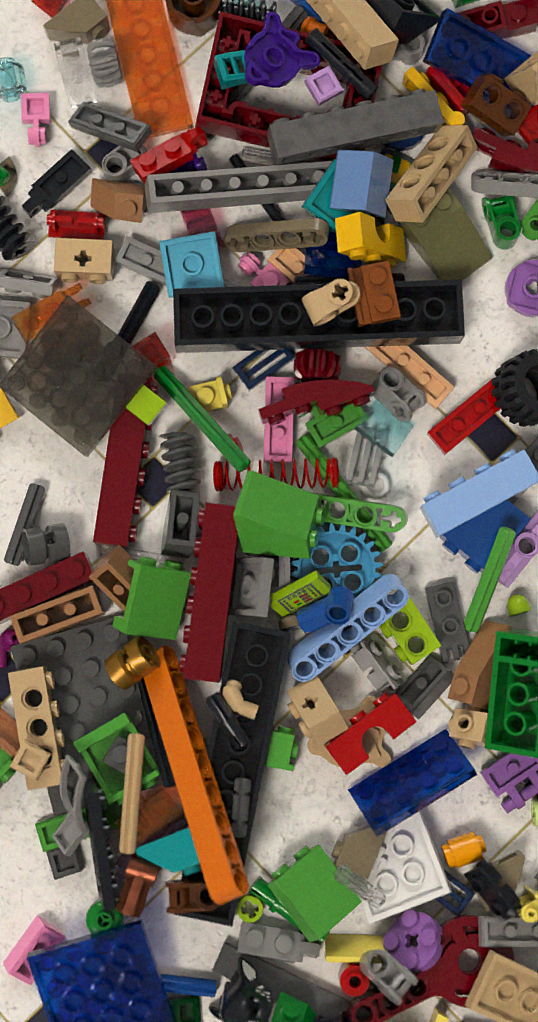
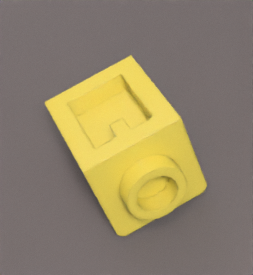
[189,376,232,413]

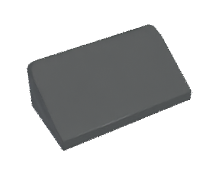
[396,654,454,719]

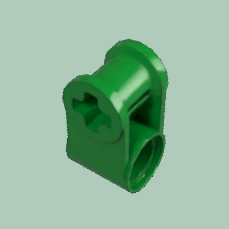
[481,195,521,250]

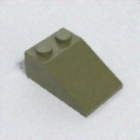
[397,188,493,281]

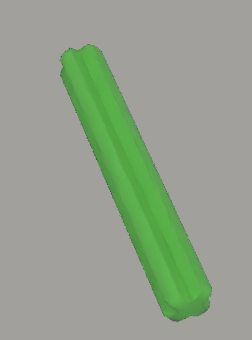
[464,526,516,633]

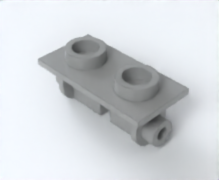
[350,636,403,694]

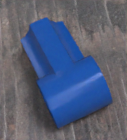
[296,586,354,633]

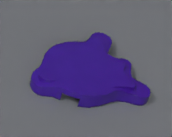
[244,12,321,88]

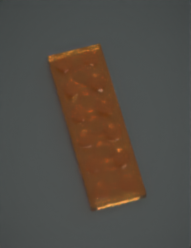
[106,0,194,139]

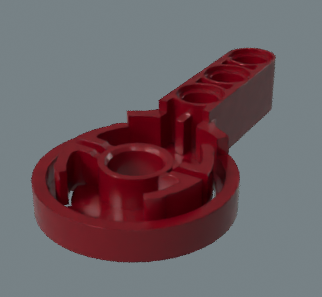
[347,915,515,1022]

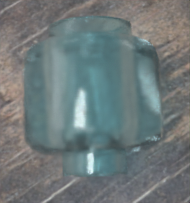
[0,57,27,102]

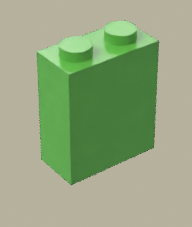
[267,844,362,942]

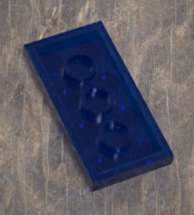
[423,8,532,110]
[348,729,477,837]

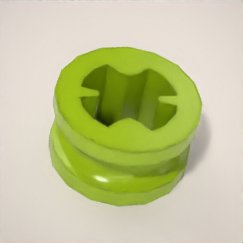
[237,894,263,923]

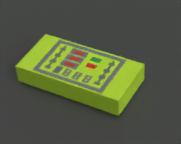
[270,571,331,617]

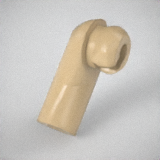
[223,680,259,719]

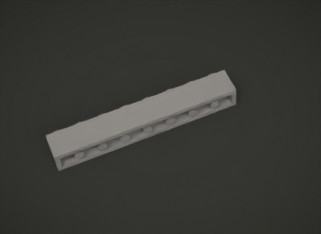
[144,161,332,213]

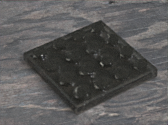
[0,295,158,457]

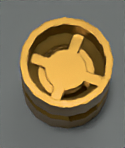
[104,636,161,690]

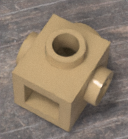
[449,705,488,750]

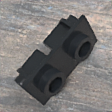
[464,858,522,922]

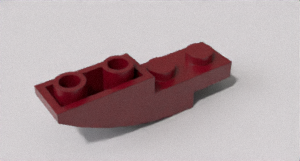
[447,0,538,44]
[472,127,538,174]
[258,379,375,426]

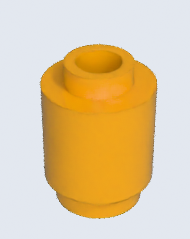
[441,831,487,868]

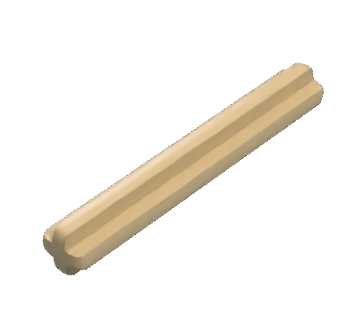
[119,733,145,854]

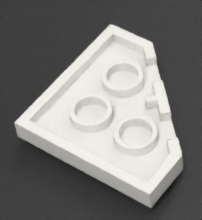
[359,807,452,924]

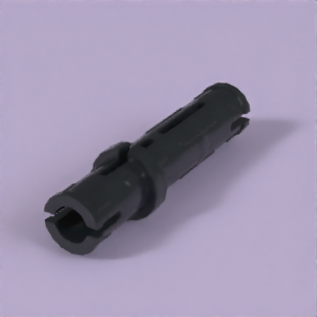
[305,28,379,101]

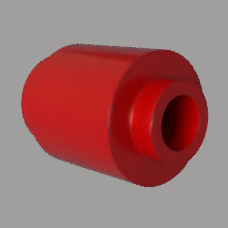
[338,963,369,997]

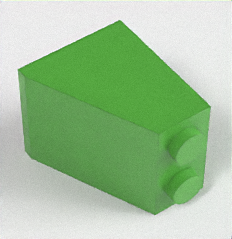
[233,471,325,559]

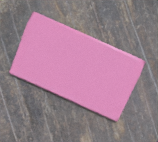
[3,916,66,985]

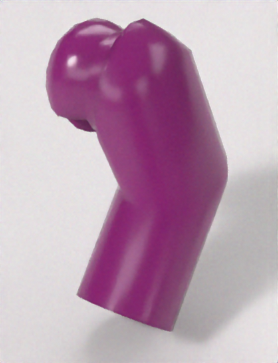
[0,629,19,668]

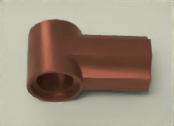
[115,853,160,918]

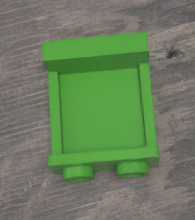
[112,556,191,640]
[73,712,160,806]

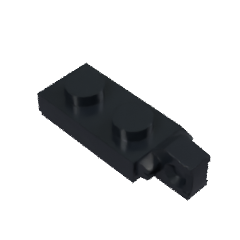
[21,149,92,218]

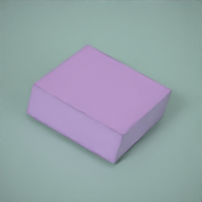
[304,65,344,106]

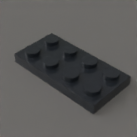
[83,778,120,911]

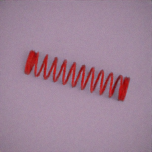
[213,457,339,492]

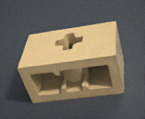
[54,238,115,284]
[286,676,348,746]

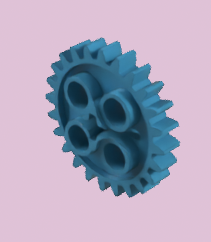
[290,523,383,606]

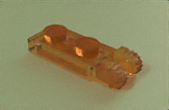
[11,283,92,343]

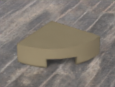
[0,156,17,197]

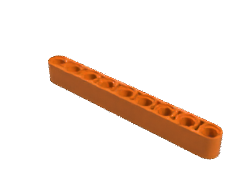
[143,645,249,905]

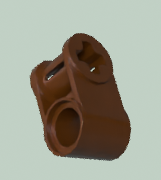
[165,879,219,914]

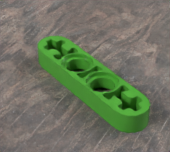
[313,493,408,532]

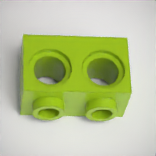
[379,597,441,665]

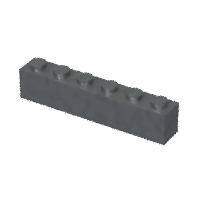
[267,89,444,165]

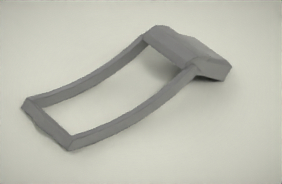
[52,755,90,857]

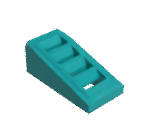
[214,50,248,90]

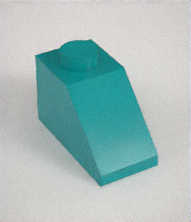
[135,828,202,876]

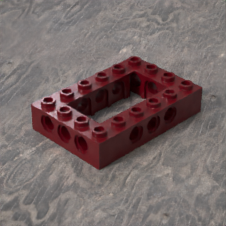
[195,11,382,161]

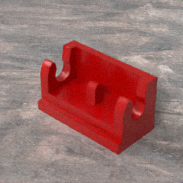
[425,55,471,117]

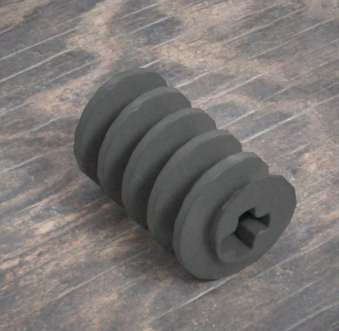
[159,432,201,493]

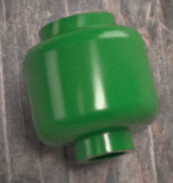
[85,898,126,939]

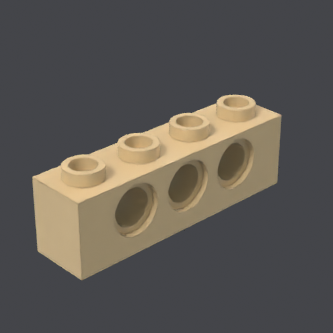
[385,125,478,223]
[8,666,70,791]

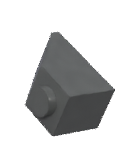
[161,489,200,558]

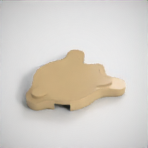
[307,695,391,768]

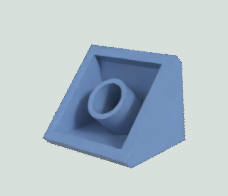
[329,150,394,218]

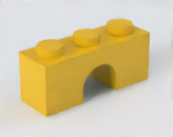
[335,212,406,269]

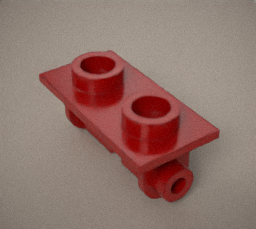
[47,210,106,240]

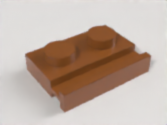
[347,261,401,327]

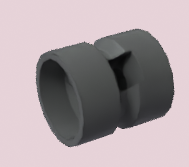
[22,523,70,566]

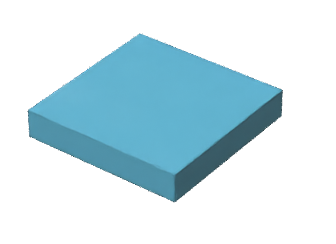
[159,231,225,298]

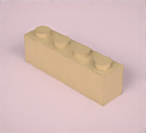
[306,0,399,70]

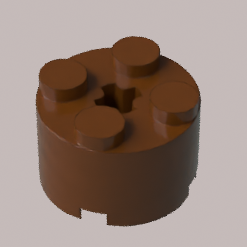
[166,0,221,37]

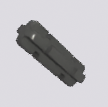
[231,777,251,837]

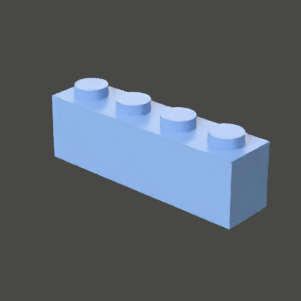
[420,449,538,538]

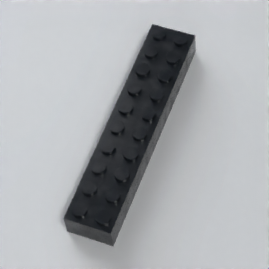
[173,279,465,353]
[174,621,291,927]

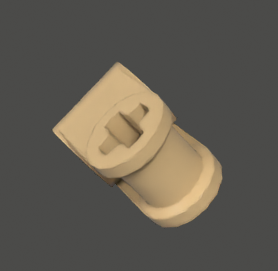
[301,279,361,326]

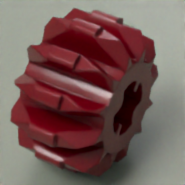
[293,348,341,383]

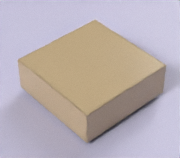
[10,740,51,781]

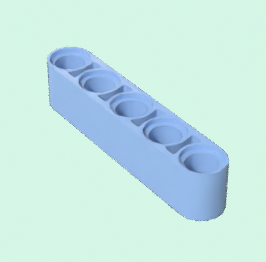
[287,574,409,682]

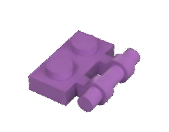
[480,753,538,814]

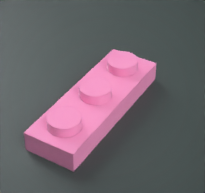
[264,377,294,463]

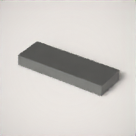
[68,101,152,152]

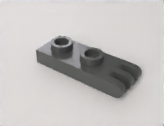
[424,582,469,664]

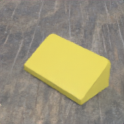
[325,934,385,964]

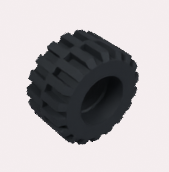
[491,349,538,427]

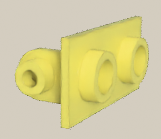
[517,885,538,923]

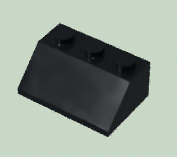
[365,0,441,45]

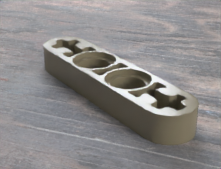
[223,218,330,252]

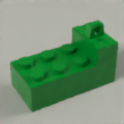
[485,629,538,758]

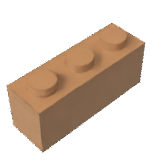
[10,585,106,644]

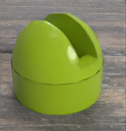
[506,594,531,617]

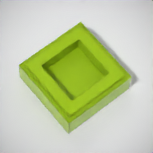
[126,385,167,426]

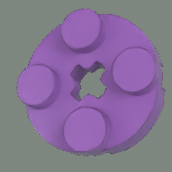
[505,259,538,317]
[383,909,443,973]

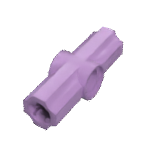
[498,510,538,588]

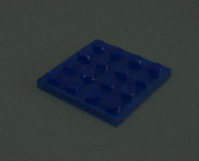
[26,919,175,1022]

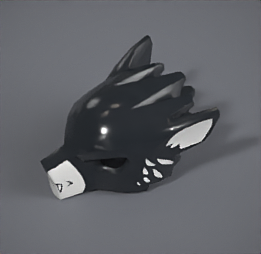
[209,956,275,1022]

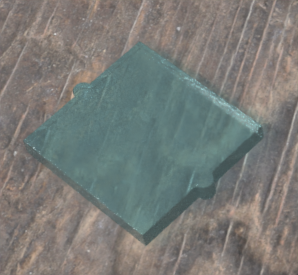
[354,399,414,457]

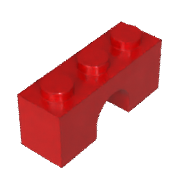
[324,692,417,776]

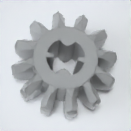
[87,38,123,88]

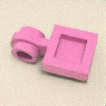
[21,93,51,147]
[237,252,290,286]

